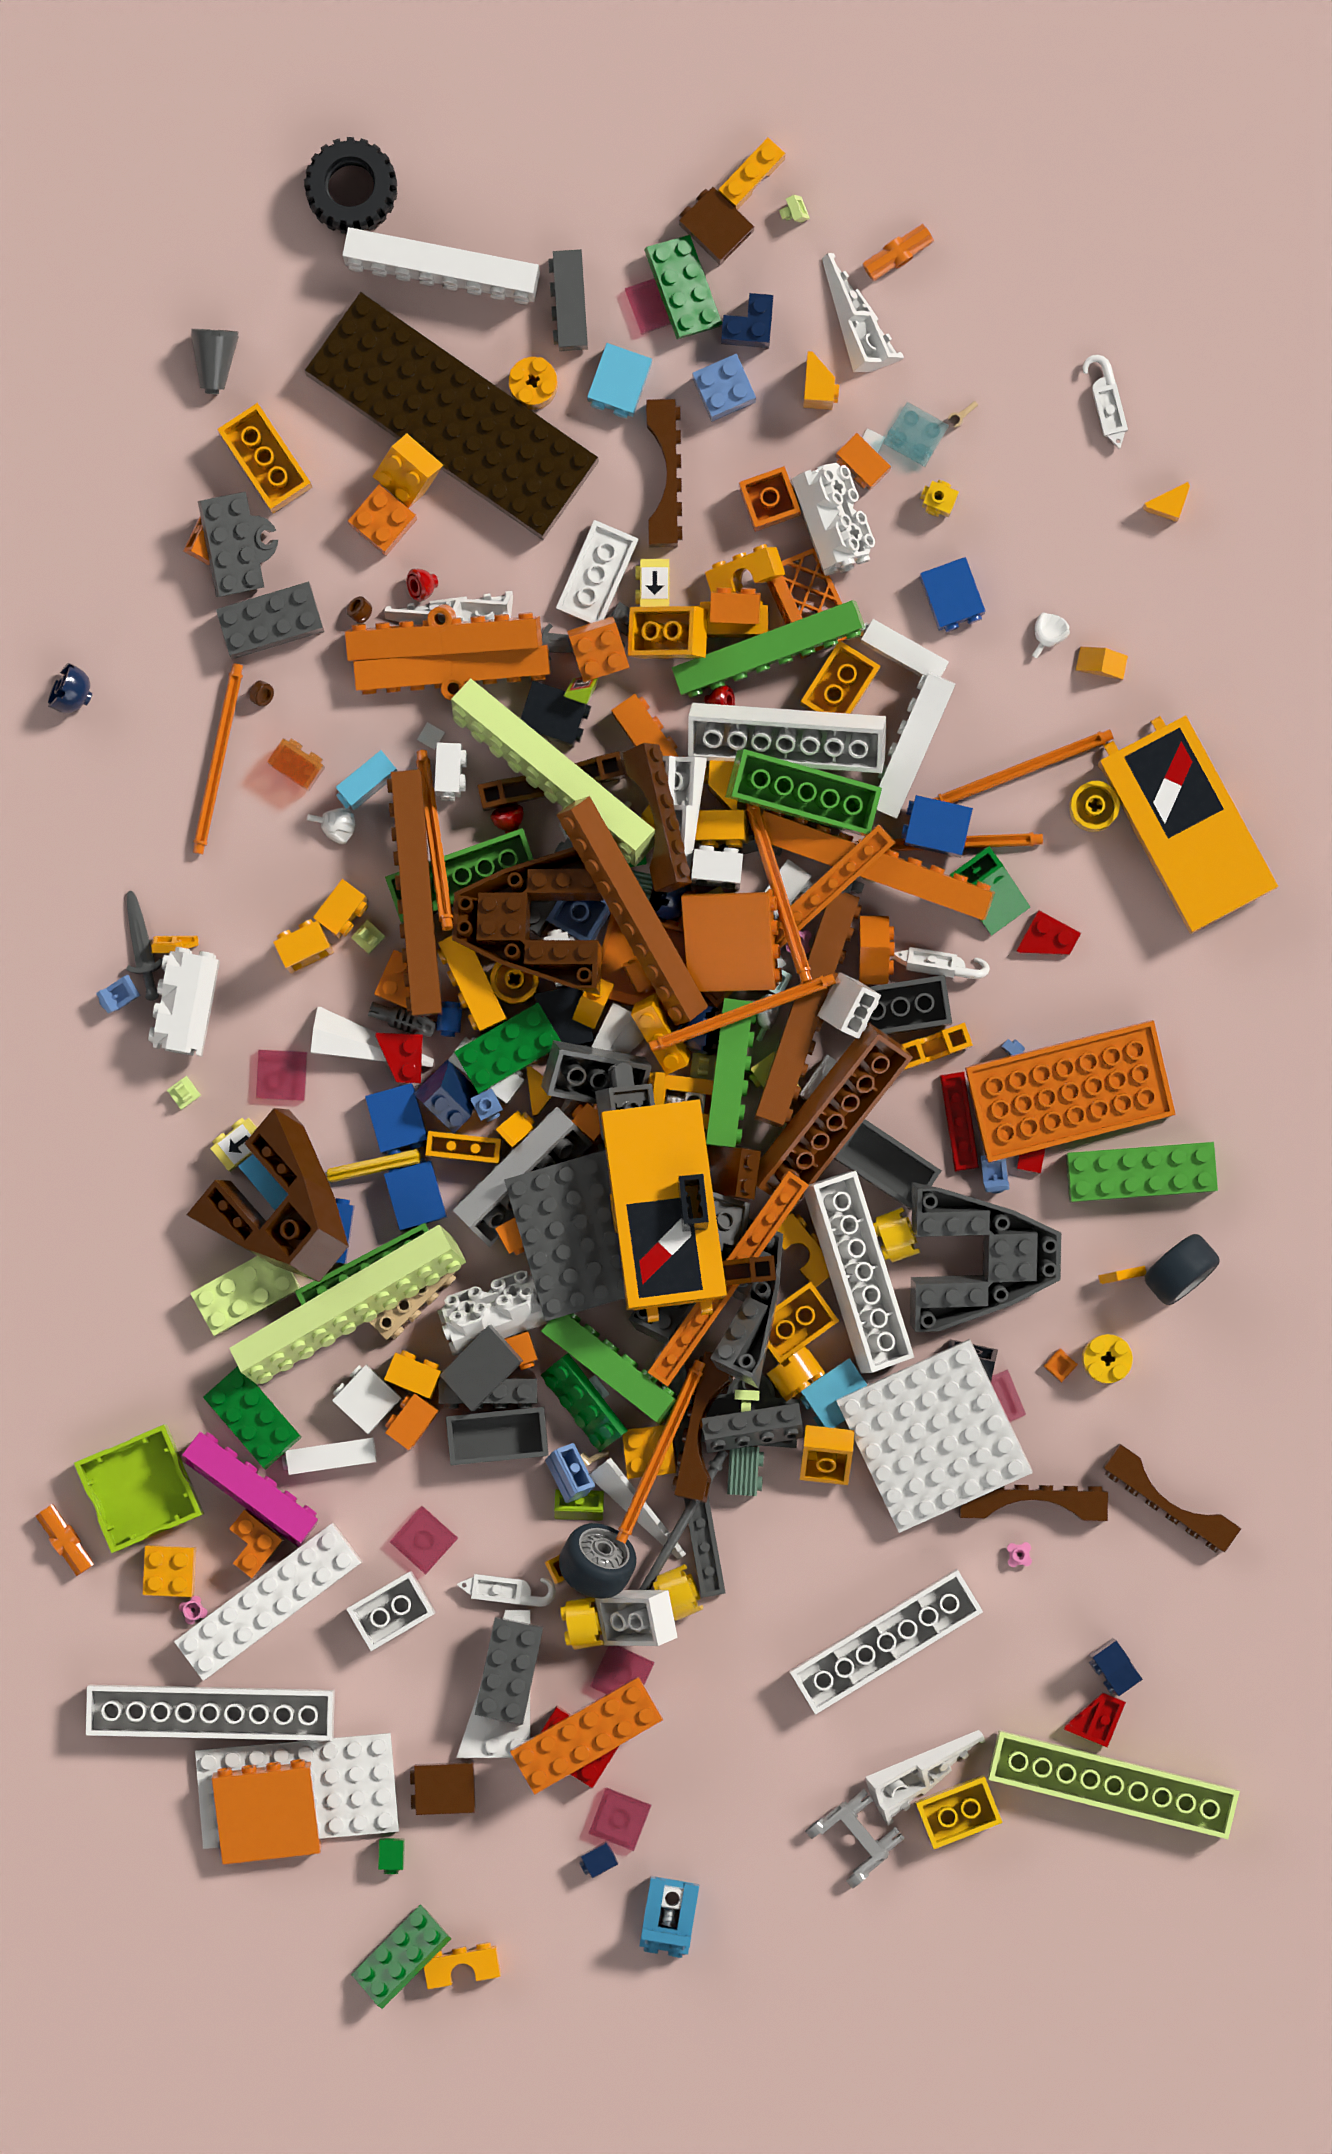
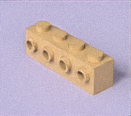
[369,1271,457,1340]

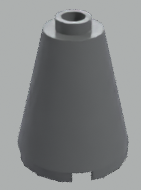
[191,329,239,394]

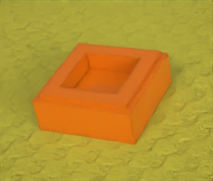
[1043,1348,1078,1383]

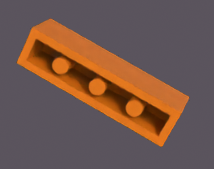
[611,694,685,757]

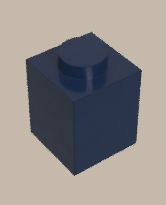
[579,1841,619,1878]

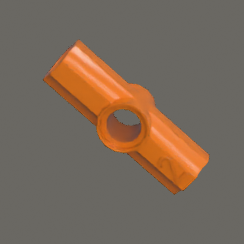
[862,224,934,282]
[36,1504,94,1576]

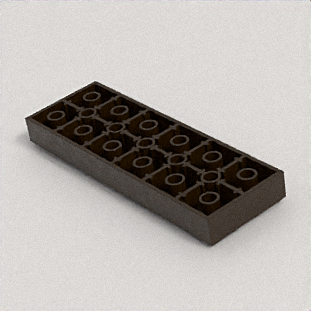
[305,292,599,540]

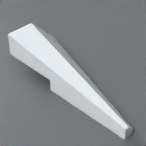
[822,253,904,372]
[384,591,513,625]
[663,756,707,870]
[561,1003,644,1116]
[311,1007,434,1067]
[589,1458,686,1560]
[865,1730,985,1826]

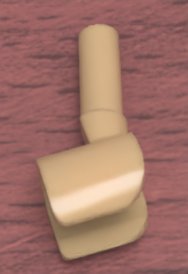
[948,401,978,428]
[580,1450,610,1467]

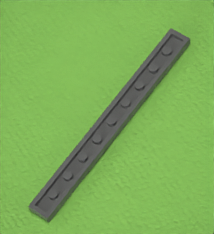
[665,1363,726,1597]

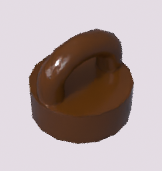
[346,596,372,624]
[249,680,274,707]

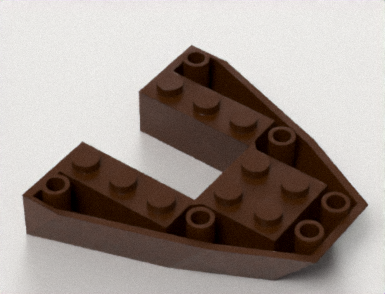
[452,847,604,995]
[186,1108,349,1282]

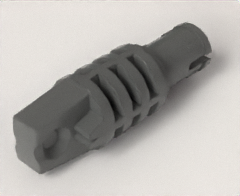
[368,1002,436,1037]

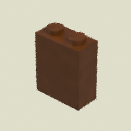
[679,187,754,265]
[706,1145,761,1200]
[410,1762,476,1815]

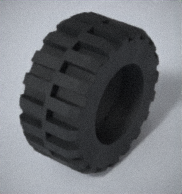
[304,137,398,234]

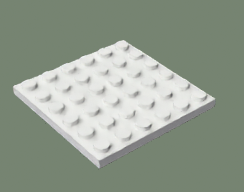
[836,1339,1033,1533]

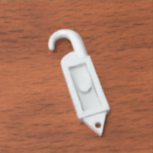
[1083,355,1128,449]
[892,947,990,979]
[457,1574,556,1607]

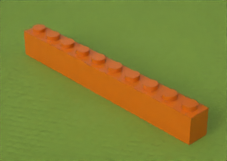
[754,810,995,920]

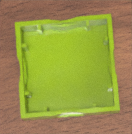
[74,1424,204,1553]

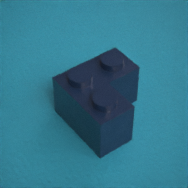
[721,293,774,348]
[1089,1638,1143,1696]

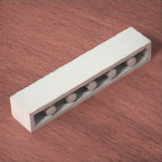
[877,672,956,818]

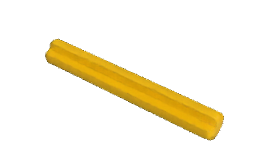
[326,1149,421,1183]

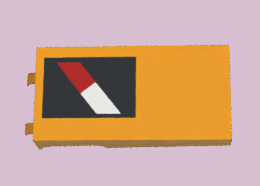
[1097,715,1279,934]
[600,1099,727,1323]

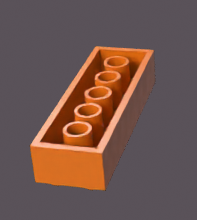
[510,1676,663,1795]

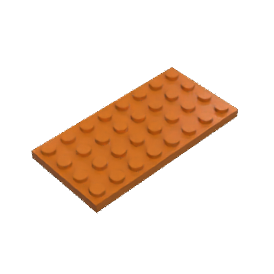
[965,1020,1176,1162]

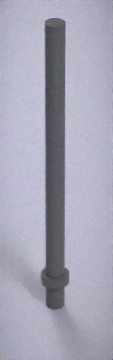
[640,1451,728,1590]

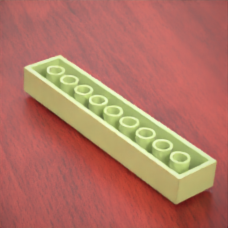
[451,678,655,867]
[229,1225,466,1385]
[987,1730,1240,1839]

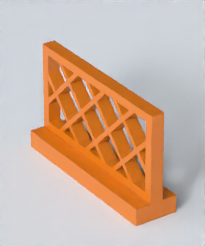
[766,548,847,659]

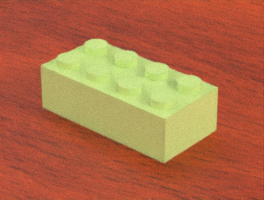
[190,1256,301,1336]

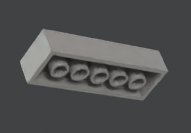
[453,1107,593,1247]

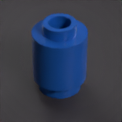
[436,1001,462,1037]

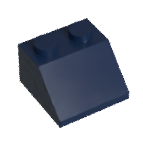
[414,1059,478,1134]

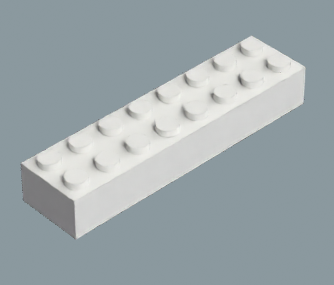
[342,227,540,305]
[688,703,886,773]
[804,1171,914,1373]
[174,1523,362,1681]
[789,1569,983,1715]

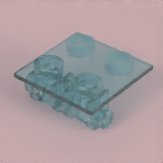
[883,402,949,467]

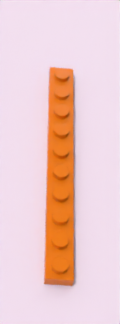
[703,824,895,1007]
[647,1171,809,1387]

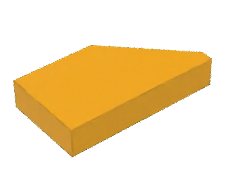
[151,936,199,953]
[1098,1266,1146,1284]

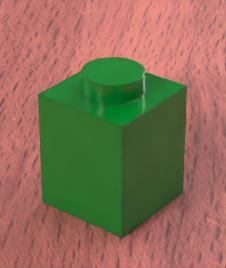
[378,1838,405,1874]

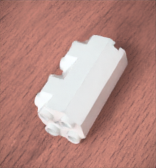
[791,463,875,576]
[148,947,220,1057]
[437,1270,549,1356]

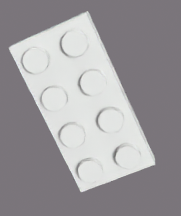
[556,520,639,624]

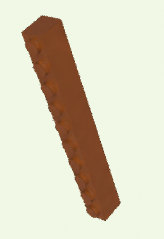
[387,769,442,1017]
[556,796,708,1025]
[754,892,862,1128]

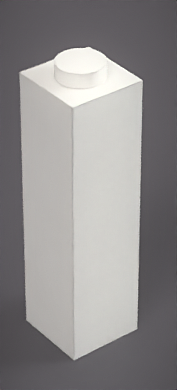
[860,619,949,677]
[282,1438,377,1475]

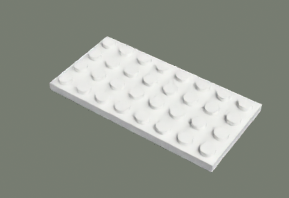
[195,1733,399,1849]

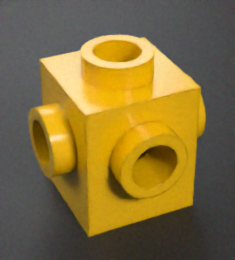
[920,480,959,518]

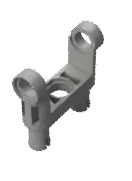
[805,1789,905,1889]

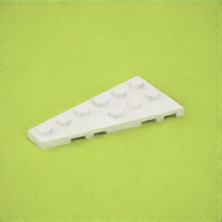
[457,1610,530,1758]

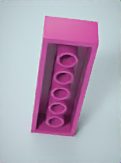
[182,1432,318,1548]

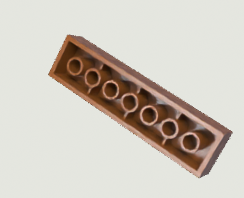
[756,1022,913,1210]

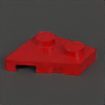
[1016,910,1081,955]
[375,1033,423,1083]
[1063,1692,1126,1748]

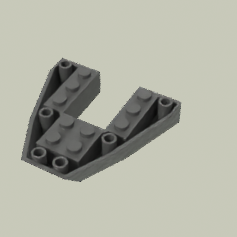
[910,1182,1062,1332]
[629,1218,783,1389]

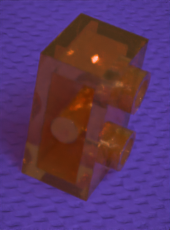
[267,738,325,792]

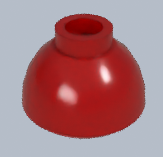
[406,568,438,602]
[704,685,735,706]
[490,804,524,834]

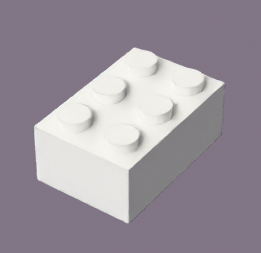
[691,845,743,890]
[347,1571,436,1651]
[595,1590,678,1646]

